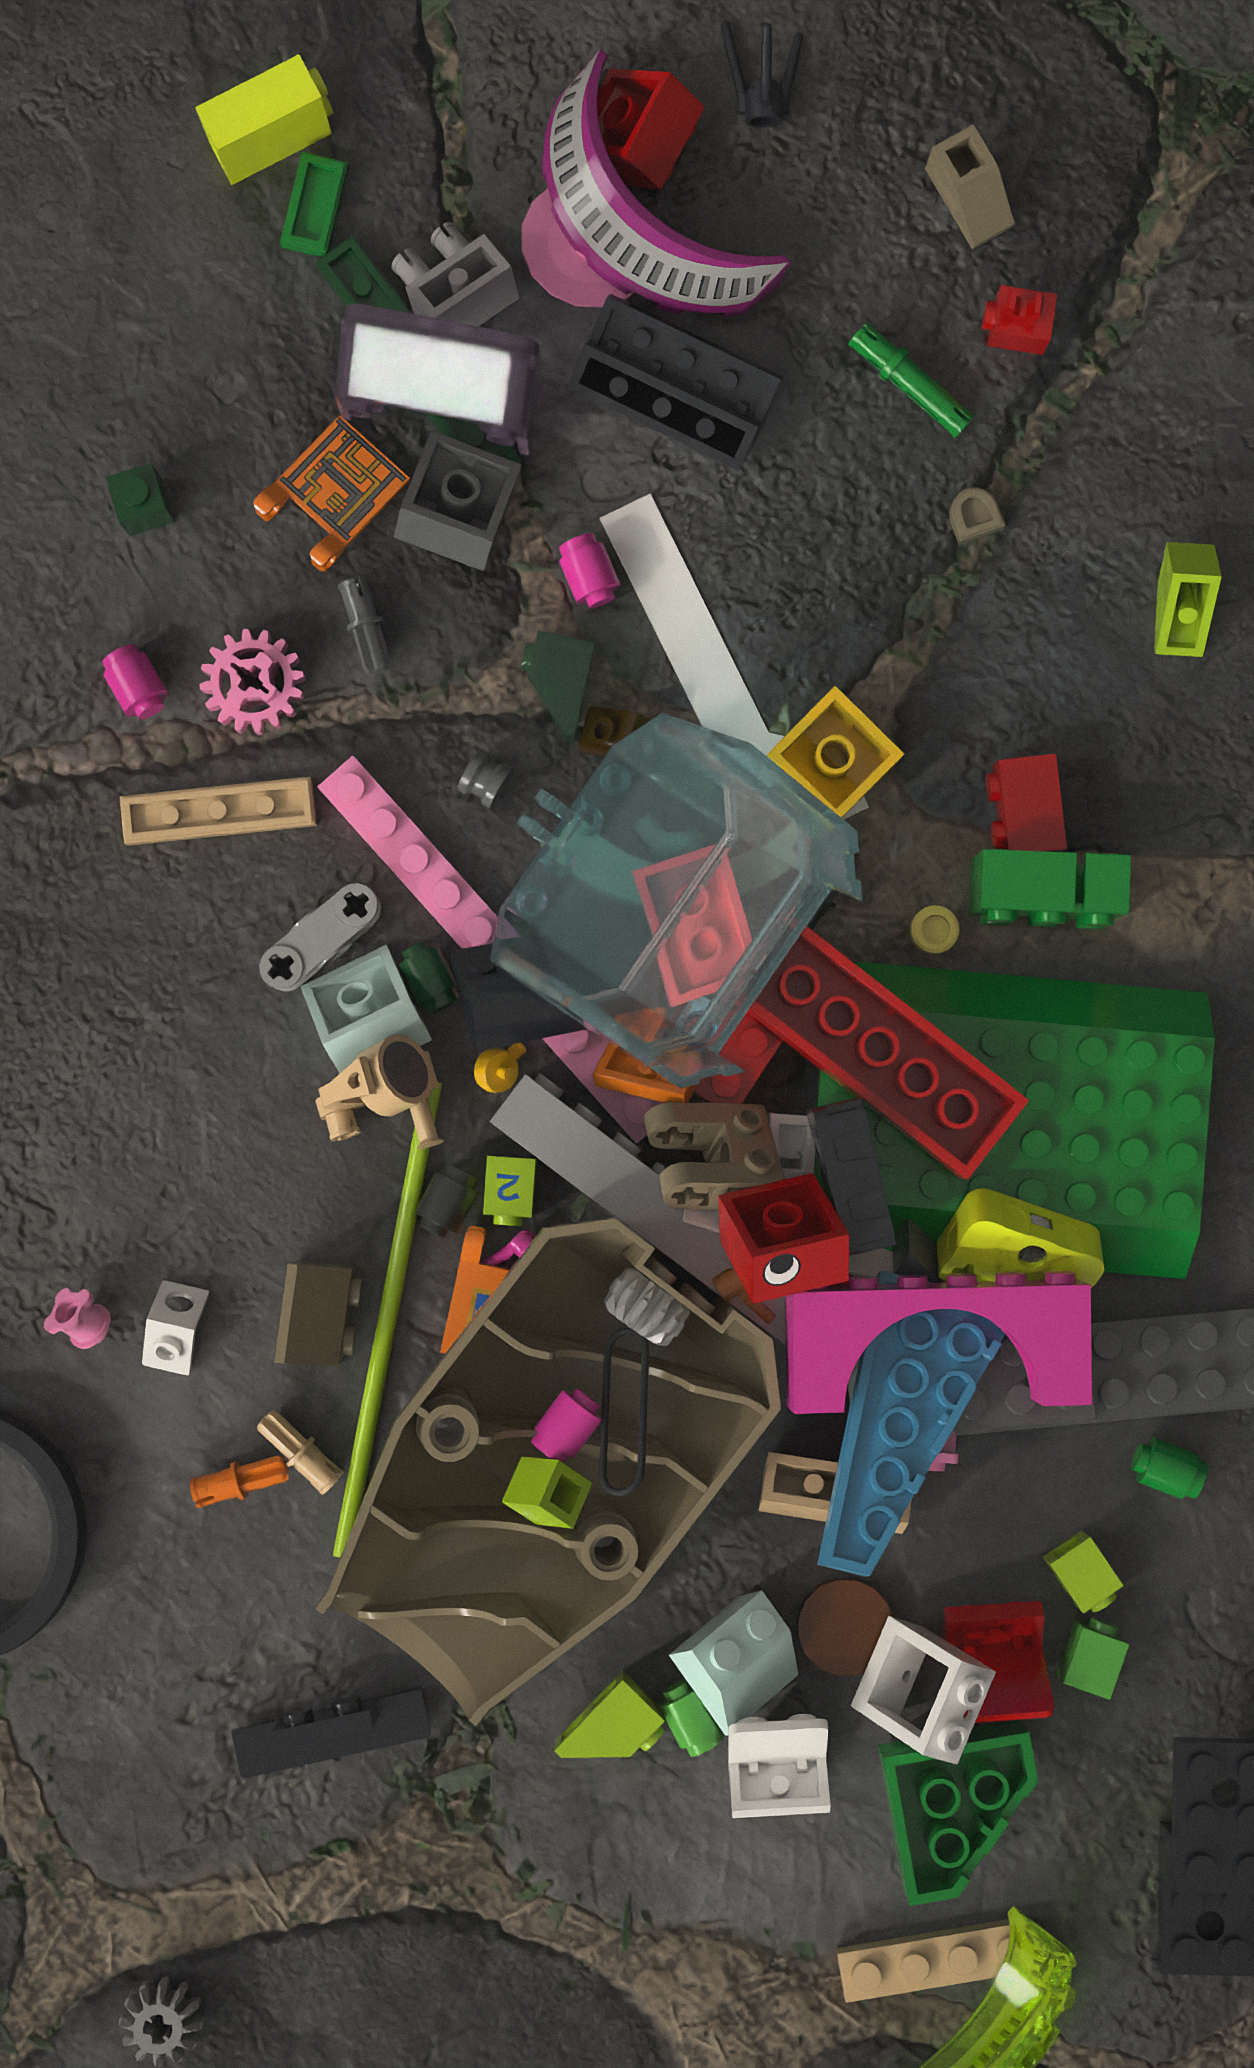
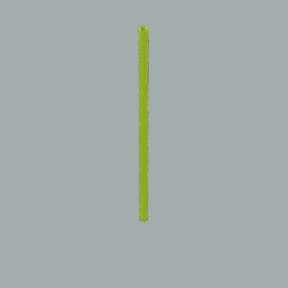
[333,1083,442,1558]

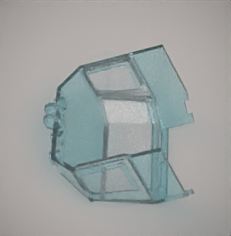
[490,713,862,1088]

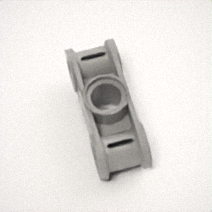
[259,883,382,992]

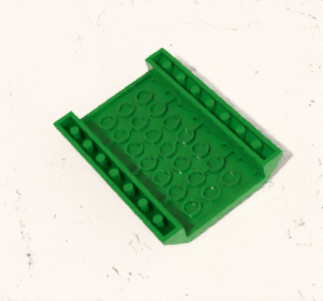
[813,961,1215,1279]

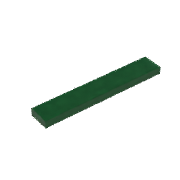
[315,235,523,466]

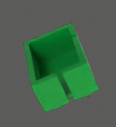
[968,849,1131,930]

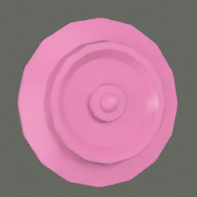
[521,188,634,308]

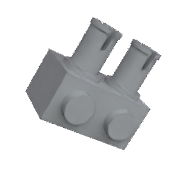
[392,222,519,351]

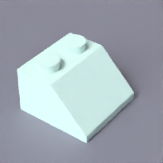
[300,944,432,1073]
[669,1590,798,1736]

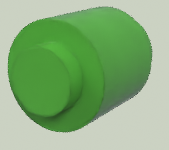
[658,1679,724,1757]

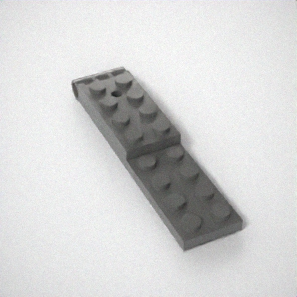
[848,1308,1254,1437]

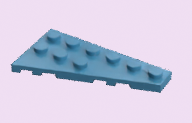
[817,1270,1005,1577]

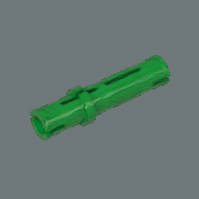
[848,321,975,439]

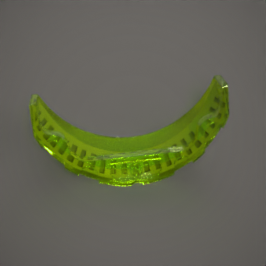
[919,1906,1077,2068]

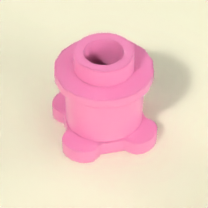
[44,1288,111,1349]

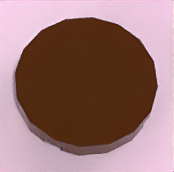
[797,1577,892,1676]

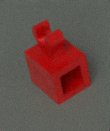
[981,285,1057,355]

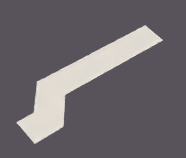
[599,494,869,827]

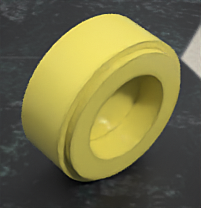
[910,905,959,954]

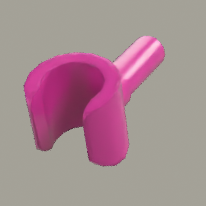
[481,1230,536,1266]

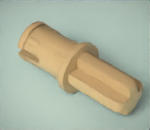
[257,1410,344,1495]

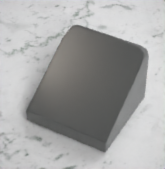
[893,1218,941,1283]

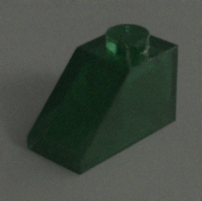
[521,630,595,744]

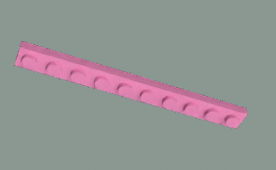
[317,755,664,1144]

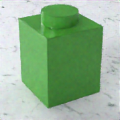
[1056,1617,1129,1700]

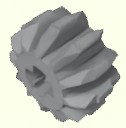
[604,1268,690,1346]
[119,1975,205,2068]

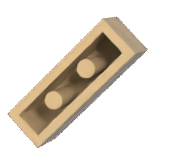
[758,1452,912,1534]

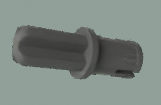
[338,576,391,674]

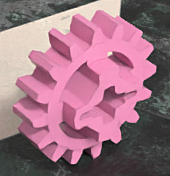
[199,629,306,735]

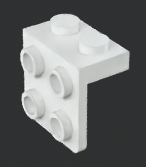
[728,1714,831,1818]

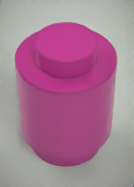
[559,533,621,609]
[102,644,168,719]
[531,1388,602,1463]

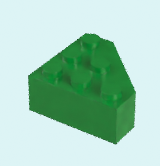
[878,1719,1038,1906]

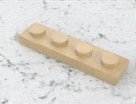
[836,1918,1023,2003]

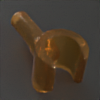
[712,1268,776,1324]

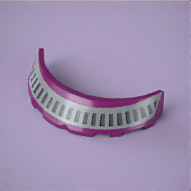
[542,48,791,317]

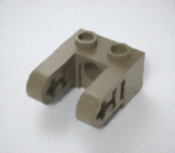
[644,1102,785,1210]

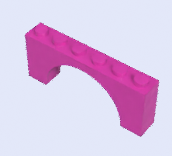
[785,1271,1092,1414]

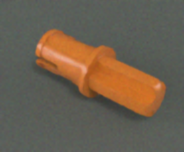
[190,1456,289,1508]

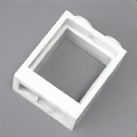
[851,1616,996,1764]

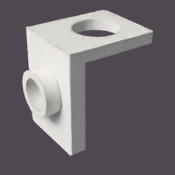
[142,1280,209,1375]

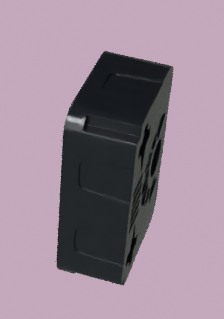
[806,1097,896,1256]

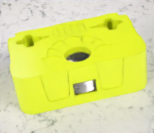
[937,1188,1105,1288]

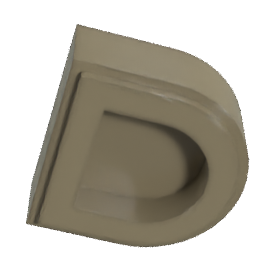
[949,488,1006,545]

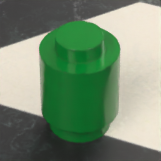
[1131,1437,1208,1499]

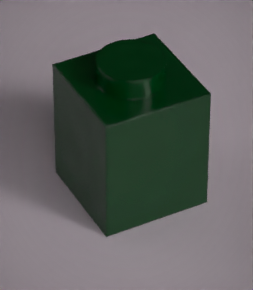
[105,463,175,536]

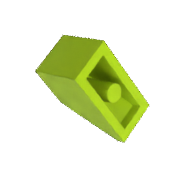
[1154,542,1222,657]
[554,1670,665,1758]

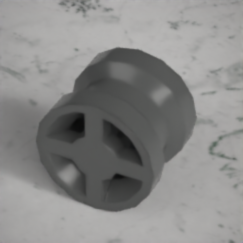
[457,748,514,809]

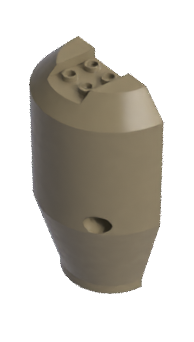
[315,1217,781,1726]

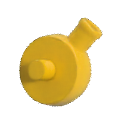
[474,1043,526,1093]

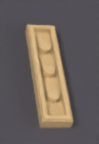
[120,777,317,846]

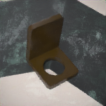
[578,706,670,772]

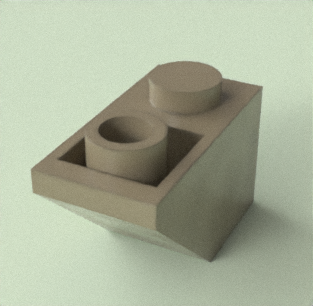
[925,124,1015,250]

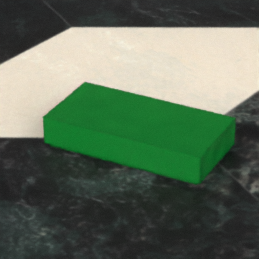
[280,151,349,257]

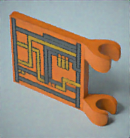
[253,415,410,572]

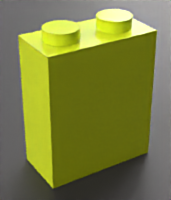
[195,54,334,186]

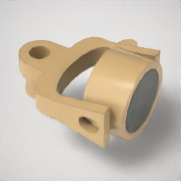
[315,1034,444,1149]

